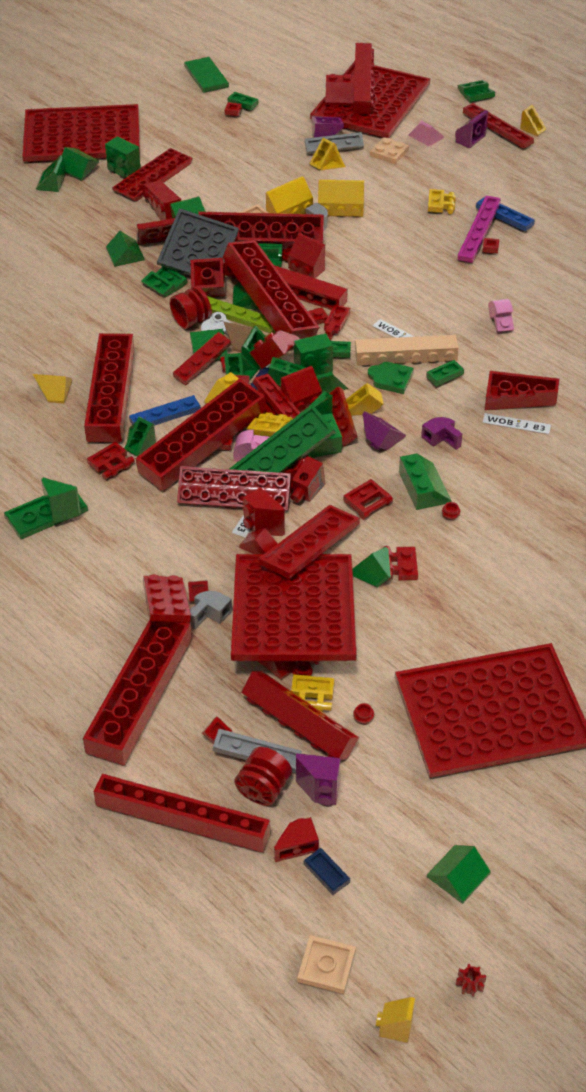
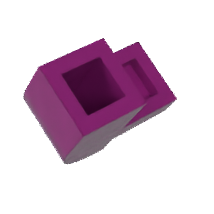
[421,417,463,450]

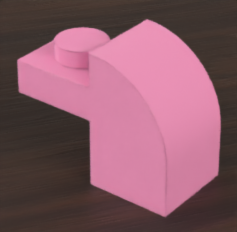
[488,299,514,333]
[233,430,269,462]

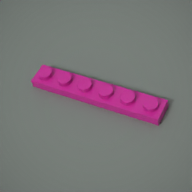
[457,195,501,263]

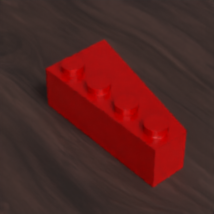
[143,180,182,220]
[484,371,560,410]

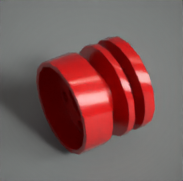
[169,286,212,329]
[234,746,292,806]

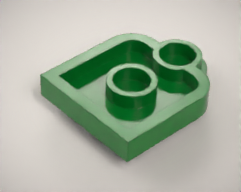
[368,362,414,394]

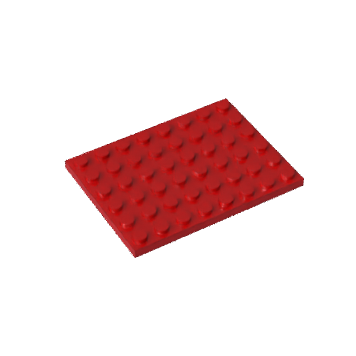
[310,61,431,138]
[22,104,140,162]
[231,554,357,661]
[395,643,586,778]

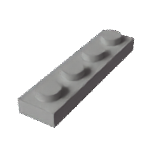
[304,132,364,155]
[213,729,302,773]

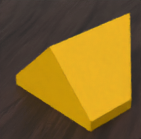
[520,105,546,136]
[309,138,345,170]
[33,374,72,404]

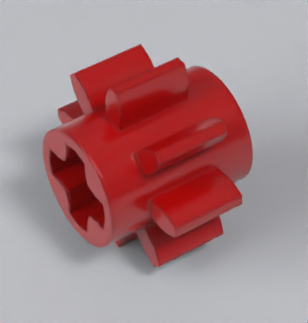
[456,964,487,997]

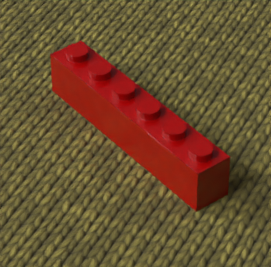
[241,671,359,760]

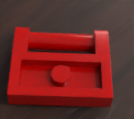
[343,479,393,520]

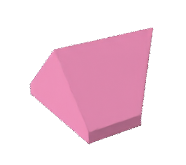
[409,121,444,146]

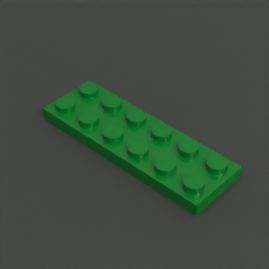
[229,404,335,473]

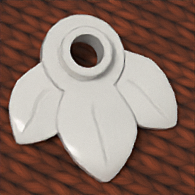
[201,312,232,334]

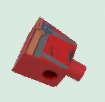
[290,456,326,503]

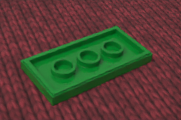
[184,57,229,93]
[4,484,88,540]

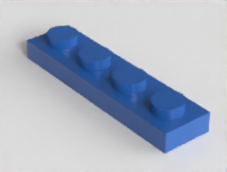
[476,197,535,232]
[129,395,201,426]

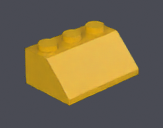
[266,176,313,214]
[318,180,364,217]

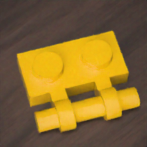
[428,189,456,214]
[247,413,293,437]
[291,675,334,712]

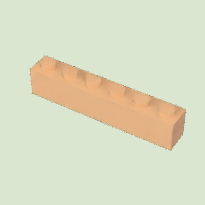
[355,335,459,366]

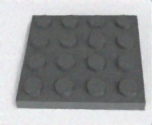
[157,208,239,276]

